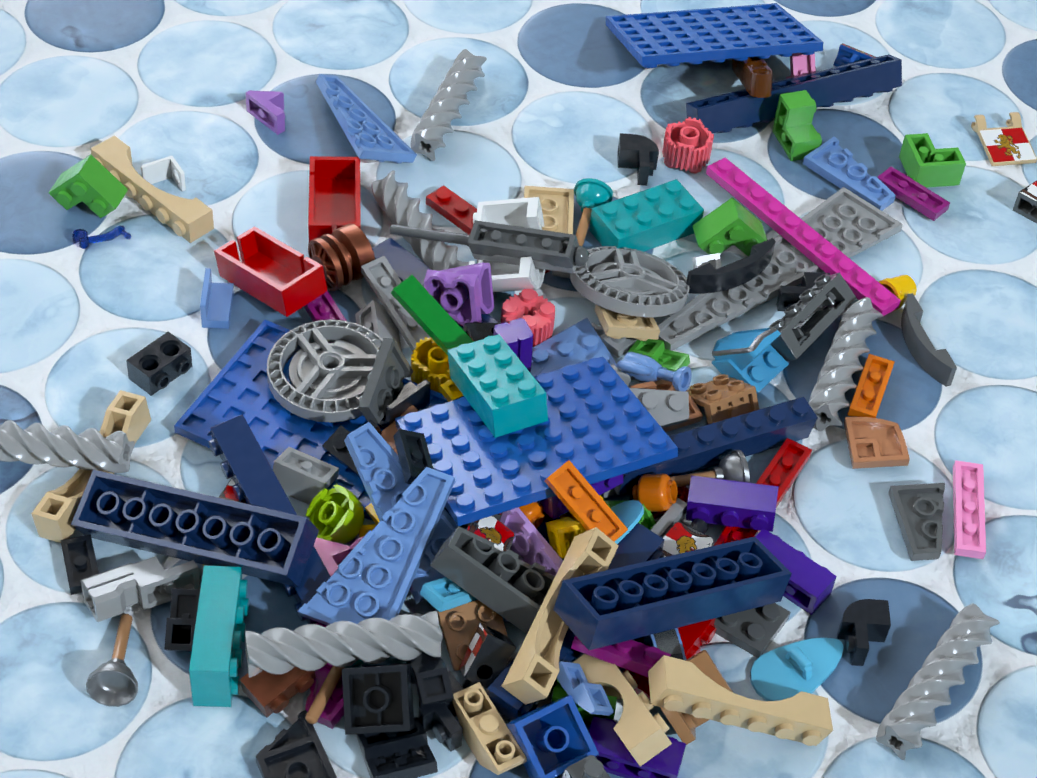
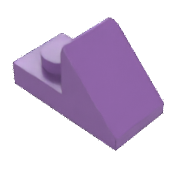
[246,90,285,135]

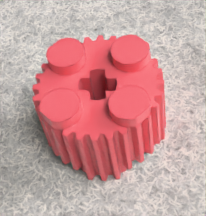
[662,117,714,173]
[501,289,555,347]

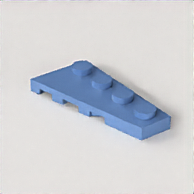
[803,136,896,211]

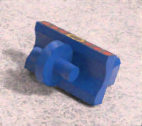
[833,43,876,67]

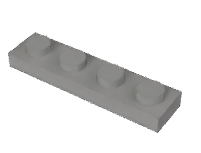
[361,256,434,351]

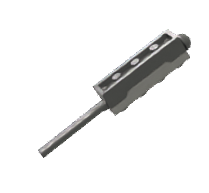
[390,220,589,274]

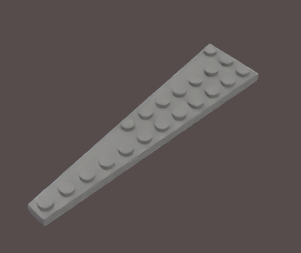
[658,187,903,351]

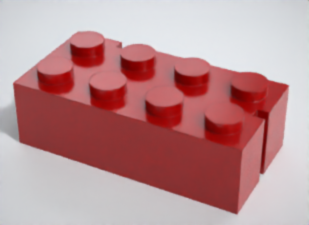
[308,156,361,243]
[214,226,327,317]

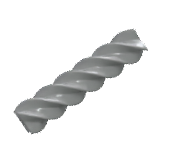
[411,49,487,161]
[371,170,469,271]
[808,297,883,431]
[0,420,135,473]
[876,603,1000,760]
[245,611,443,678]

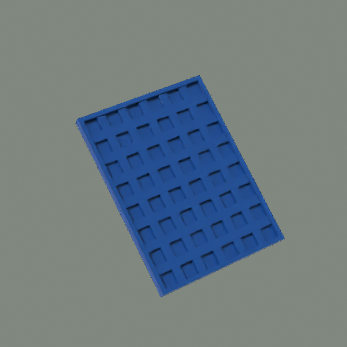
[606,3,824,68]
[174,320,448,521]
[395,356,678,526]

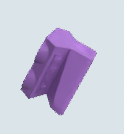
[424,262,494,326]

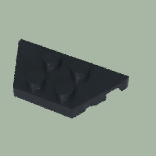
[256,710,337,778]

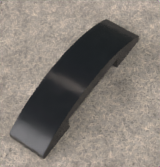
[686,238,776,294]

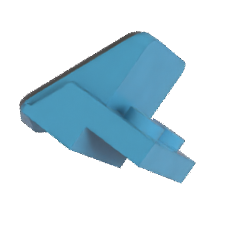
[711,328,789,393]

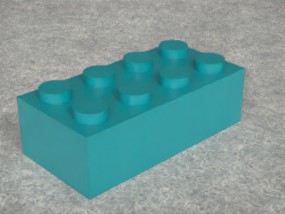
[589,179,704,252]
[447,334,548,438]
[189,565,249,707]

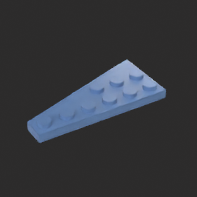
[316,74,417,164]
[530,318,619,377]
[344,422,460,604]
[297,467,455,625]

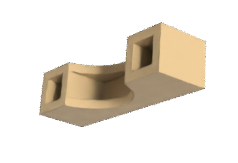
[572,654,672,767]

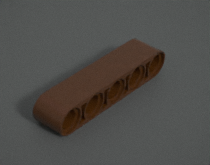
[732,57,772,98]

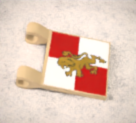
[971,112,1037,166]

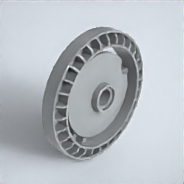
[570,246,690,317]
[267,320,383,422]

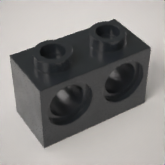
[126,332,193,396]

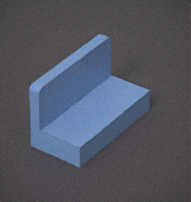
[200,268,234,329]

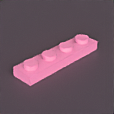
[953,460,986,559]

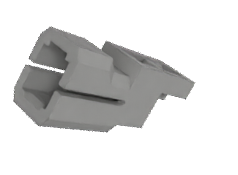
[81,556,201,622]

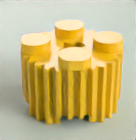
[411,337,451,393]

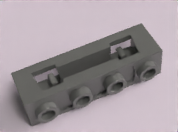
[769,272,856,361]

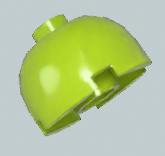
[306,485,365,545]

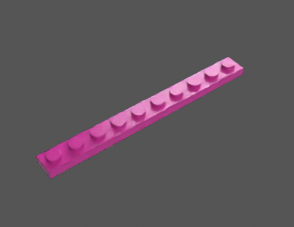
[706,158,901,316]

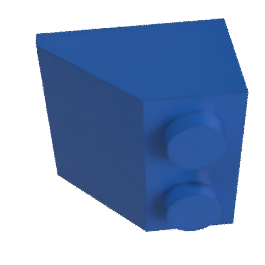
[506,695,599,778]

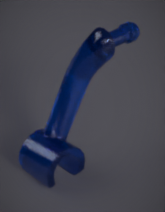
[72,225,131,249]

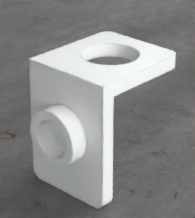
[141,156,186,191]

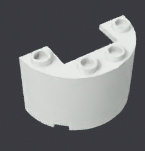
[469,197,545,292]

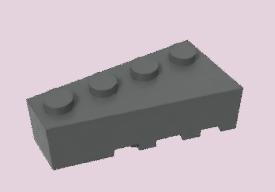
[430,526,555,634]

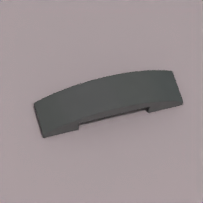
[901,293,957,387]

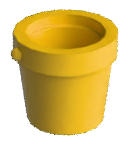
[879,275,917,312]

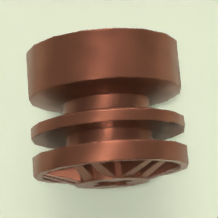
[308,224,375,291]

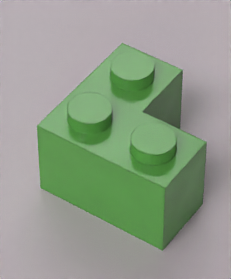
[772,90,822,161]
[899,133,966,188]
[49,154,128,218]
[692,198,767,256]

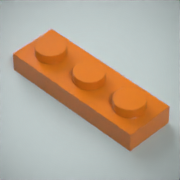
[848,354,895,418]
[545,460,628,542]

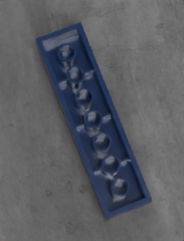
[71,470,319,587]
[554,537,792,651]

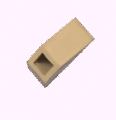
[452,682,527,775]

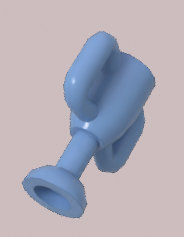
[617,352,692,392]

